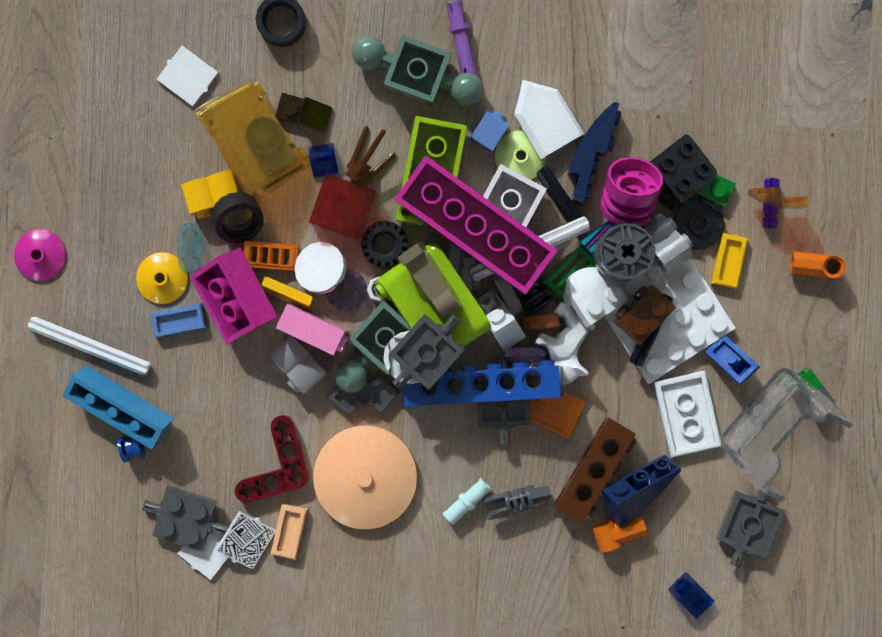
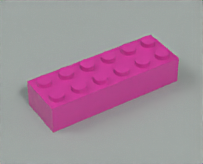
[394,156,557,295]

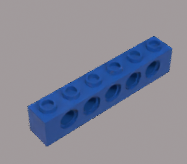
[403,360,564,407]

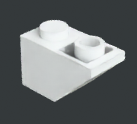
[476,289,526,352]

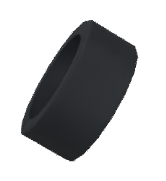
[255,0,306,47]
[211,192,264,244]

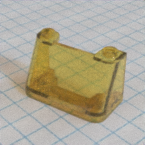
[194,79,310,201]

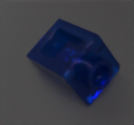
[668,572,715,619]

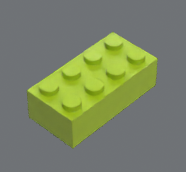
[396,116,467,228]

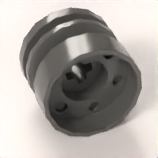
[593,223,656,282]

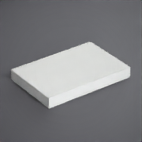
[653,371,722,458]

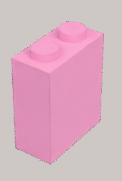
[276,304,349,355]

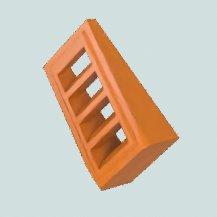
[244,241,298,271]

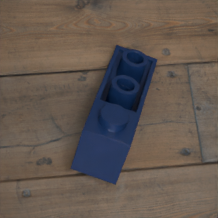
[602,454,681,527]

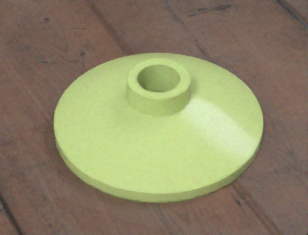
[495,131,546,180]

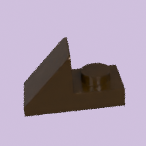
[275,93,332,133]

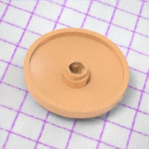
[313,425,417,529]

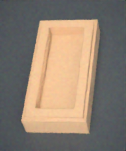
[271,503,308,560]

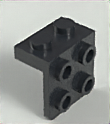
[650,134,717,211]

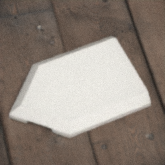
[514,80,584,160]

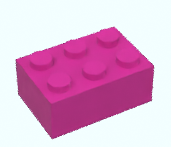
[190,247,278,345]

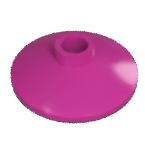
[14,229,66,281]

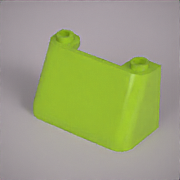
[373,241,491,347]

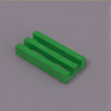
[543,245,595,300]

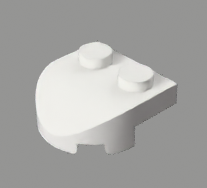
[563,267,628,328]

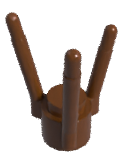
[345,126,396,186]

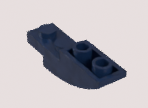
[568,102,622,204]

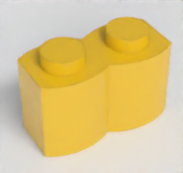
[181,170,239,219]

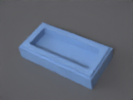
[150,303,207,338]

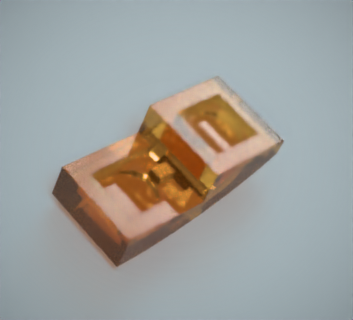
[748,187,808,209]

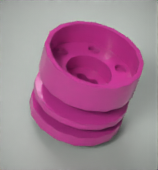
[600,157,663,227]

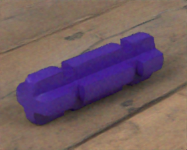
[763,178,780,229]

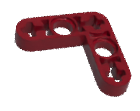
[235,415,309,503]

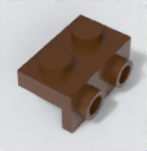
[613,285,676,345]

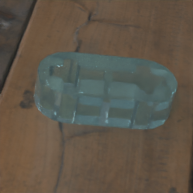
[177,223,202,273]

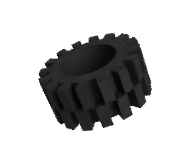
[361,220,408,268]

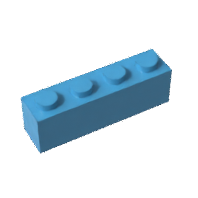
[63,365,174,450]

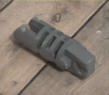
[483,484,551,520]

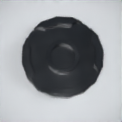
[673,198,725,250]

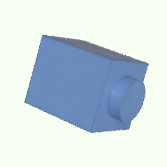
[470,111,509,154]

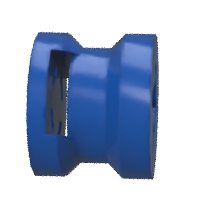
[117,437,146,463]

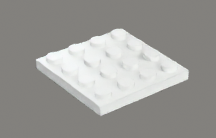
[604,258,735,384]

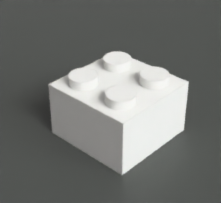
[483,164,547,227]

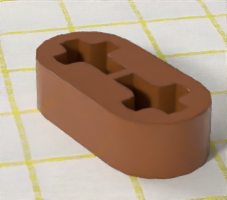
[520,313,560,330]

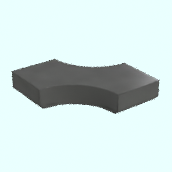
[328,376,400,415]

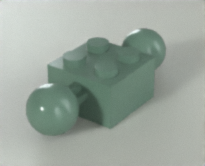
[352,35,483,107]
[335,300,411,393]

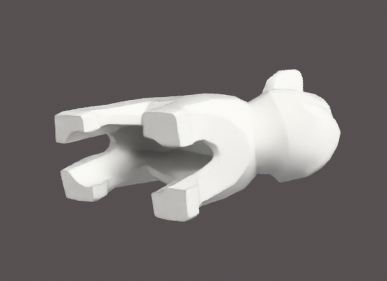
[533,302,595,386]

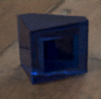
[308,143,339,178]

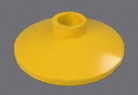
[136,253,188,304]

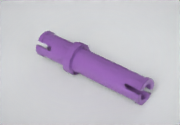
[446,0,478,77]

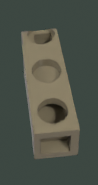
[397,241,462,317]

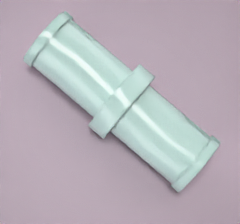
[443,478,492,525]

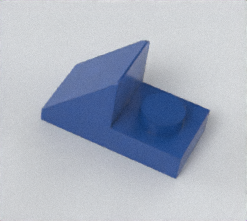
[705,335,760,385]

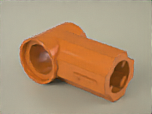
[790,251,846,279]
[592,515,648,553]

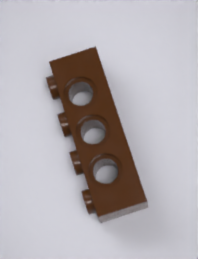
[554,416,636,523]

